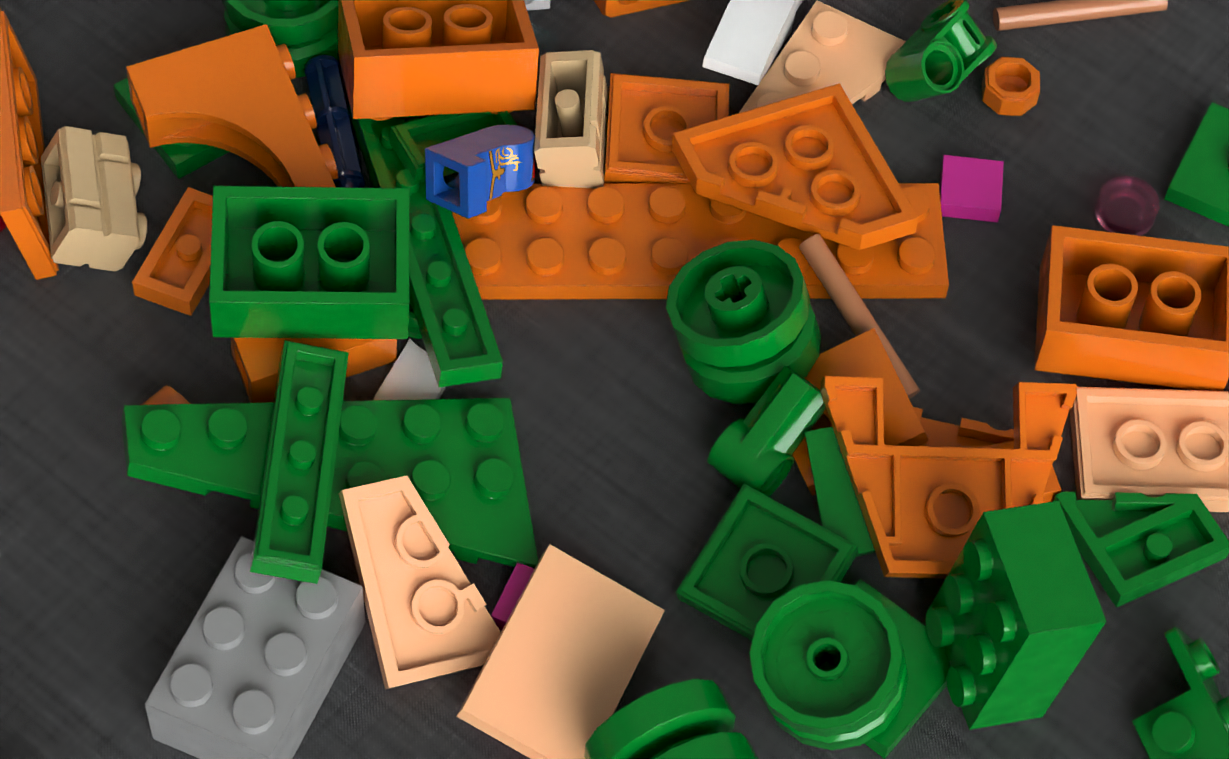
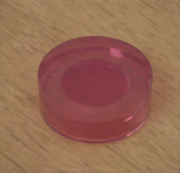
[1095,176,1160,236]

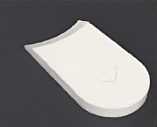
[374,339,445,400]

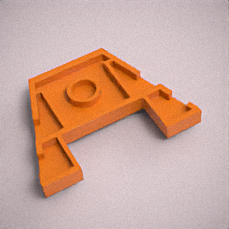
[820,376,1077,579]

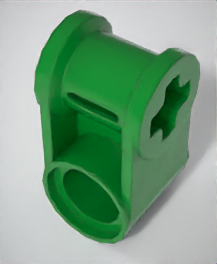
[885,0,997,102]

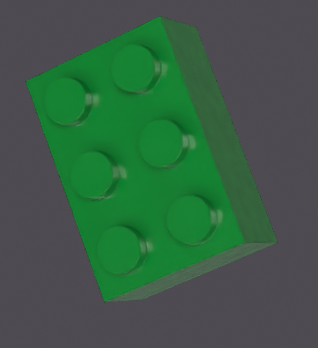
[209,186,410,339]
[926,501,1107,730]

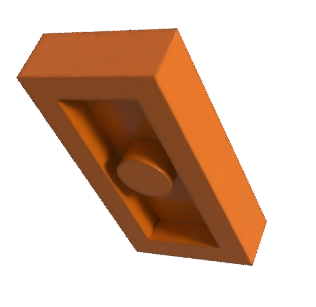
[132,187,213,316]

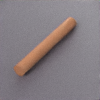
[993,0,1168,31]
[799,234,920,399]

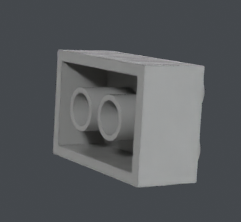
[145,536,366,759]

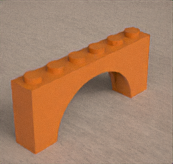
[126,24,397,403]

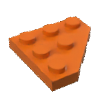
[671,83,919,250]

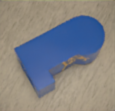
[425,125,535,219]

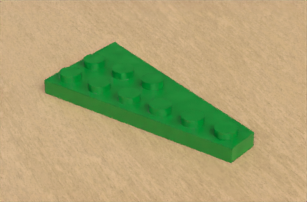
[122,398,538,573]

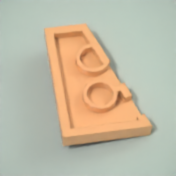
[739,0,906,113]
[339,476,501,690]

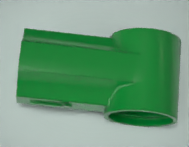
[707,366,826,497]

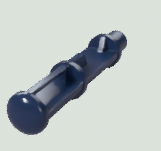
[304,55,365,188]

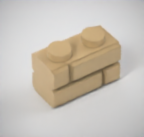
[534,50,608,189]
[41,126,147,272]

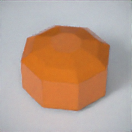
[982,57,1040,116]

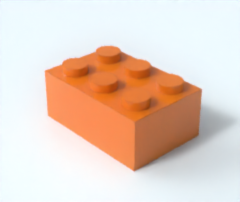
[338,0,539,121]
[1034,225,1229,391]

